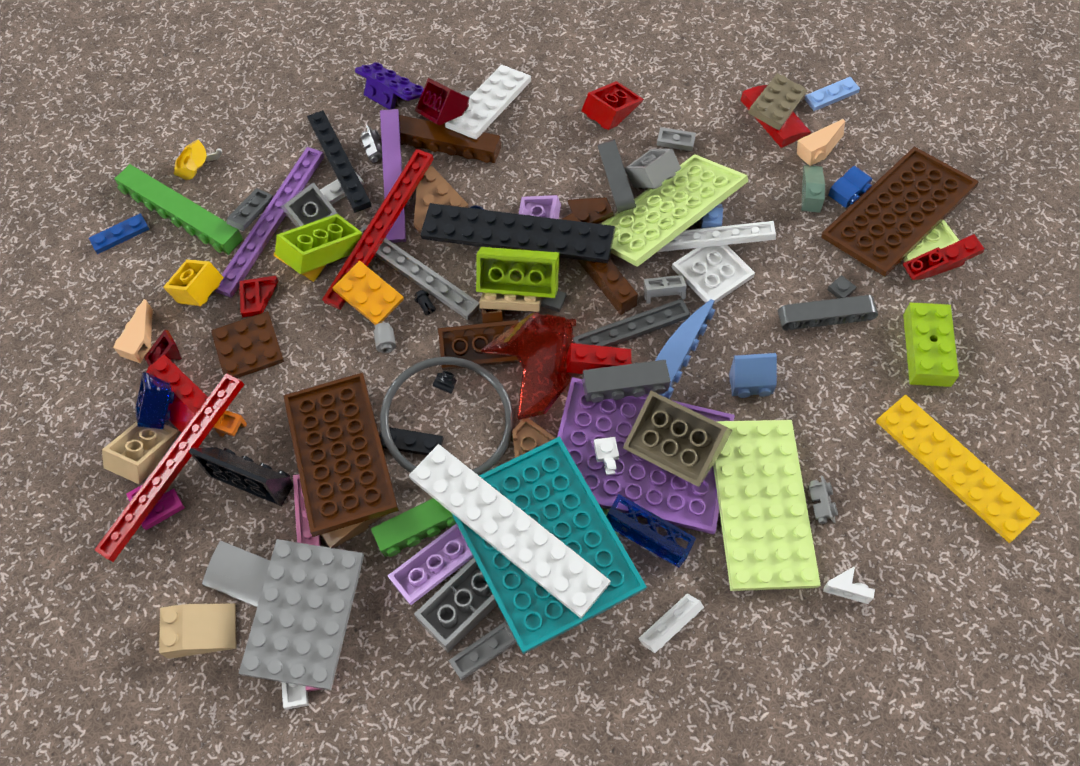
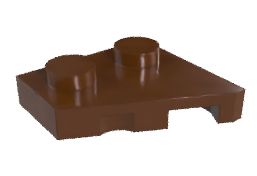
[567,197,615,224]

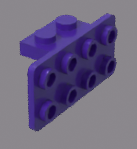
[355,62,423,110]

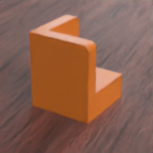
[213,410,247,437]

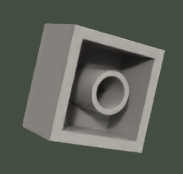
[624,149,681,189]
[281,182,337,227]

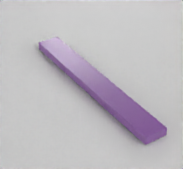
[380,109,406,243]

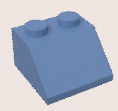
[729,353,777,398]

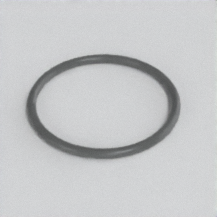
[380,357,514,476]

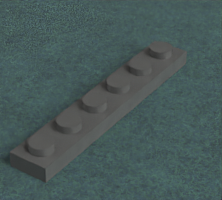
[573,298,690,347]

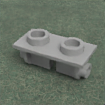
[361,125,382,163]
[809,476,838,524]

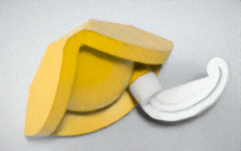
[174,140,222,180]

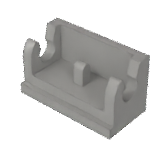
[644,275,687,304]

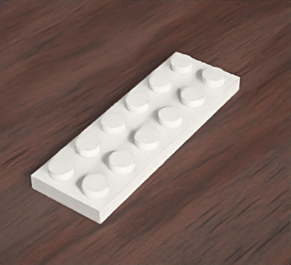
[445,65,531,139]

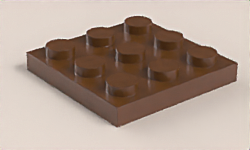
[211,311,284,378]

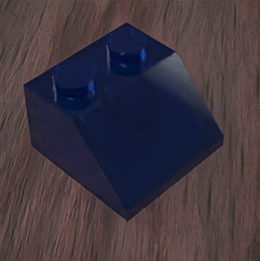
[135,372,174,429]

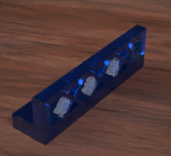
[606,494,696,568]

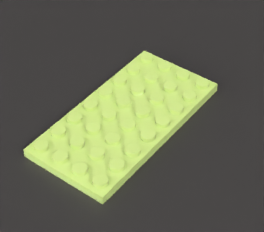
[601,154,748,267]
[713,420,821,591]

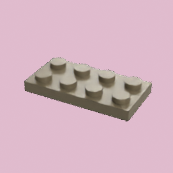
[748,73,808,130]

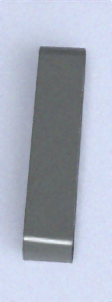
[597,139,636,213]
[777,295,878,331]

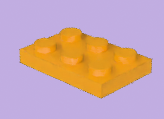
[333,261,404,325]

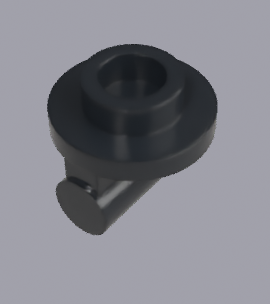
[432,371,457,394]

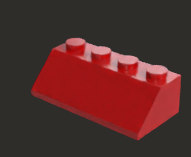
[139,355,208,433]

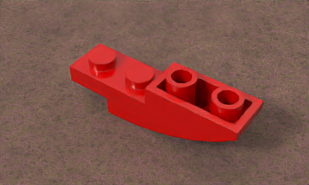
[903,234,984,280]

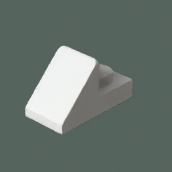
[823,567,875,604]

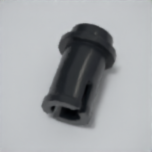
[414,290,436,315]

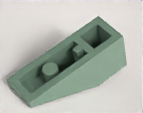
[801,165,825,213]

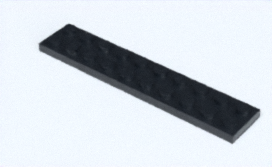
[420,203,615,264]

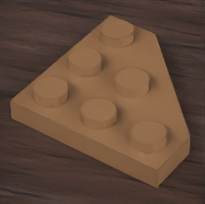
[414,166,468,234]
[512,416,555,458]

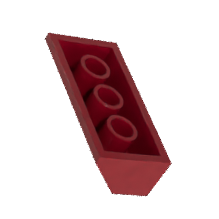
[415,78,470,125]

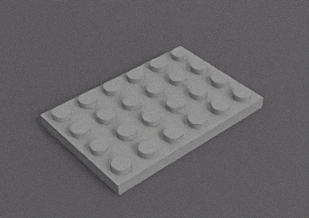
[239,539,364,690]

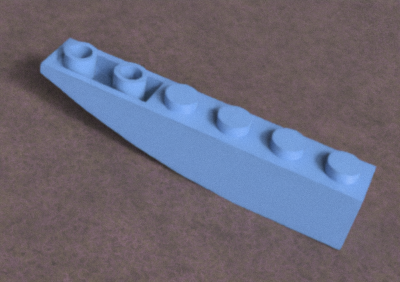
[647,299,715,399]

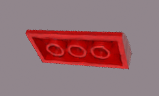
[741,85,811,148]

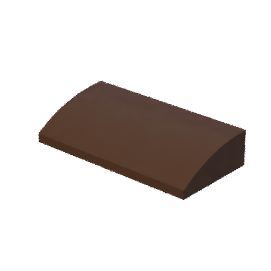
[438,320,523,370]

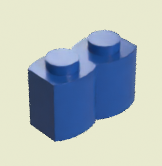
[828,166,872,208]

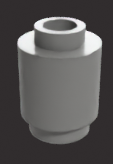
[373,322,396,353]

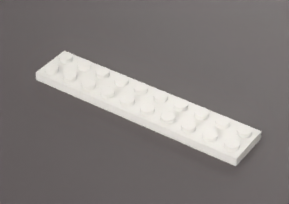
[409,444,611,619]

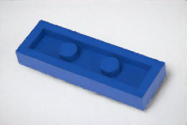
[89,213,150,254]

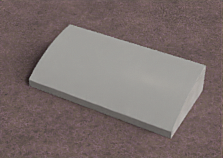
[202,541,270,607]

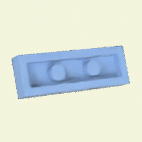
[804,77,860,111]

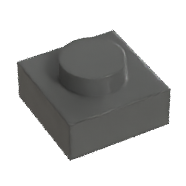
[827,275,856,299]

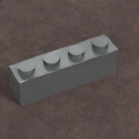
[582,360,671,403]

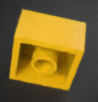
[163,259,224,306]

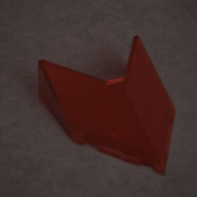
[481,312,576,420]

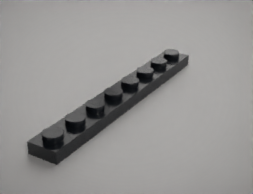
[307,110,372,213]

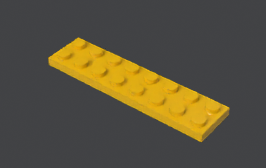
[876,394,1040,543]

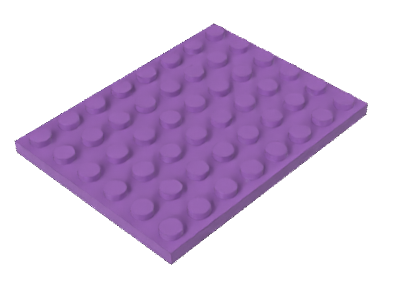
[557,377,735,534]

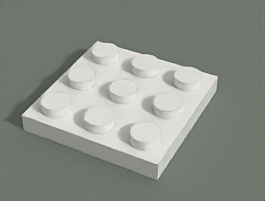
[672,245,755,304]

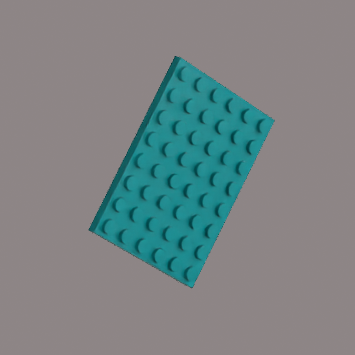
[451,436,647,654]

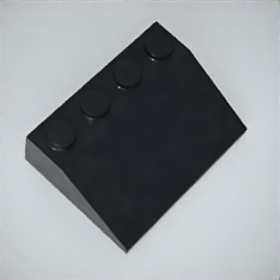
[189,447,294,507]

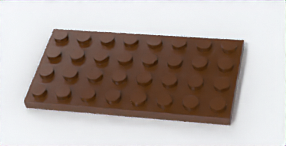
[821,146,979,277]
[283,372,399,537]

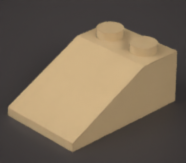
[102,415,179,484]
[159,603,237,659]

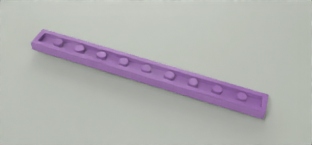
[214,147,324,298]

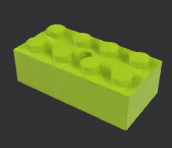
[275,214,362,274]
[476,247,559,298]
[903,302,959,387]

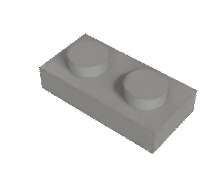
[657,127,696,151]

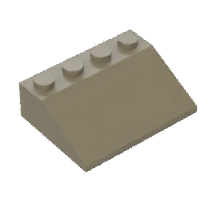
[623,391,732,487]

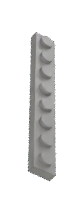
[360,224,479,320]

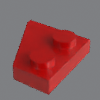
[239,275,278,317]

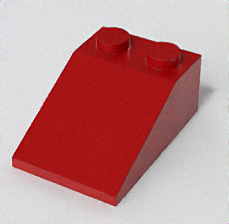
[581,81,644,130]

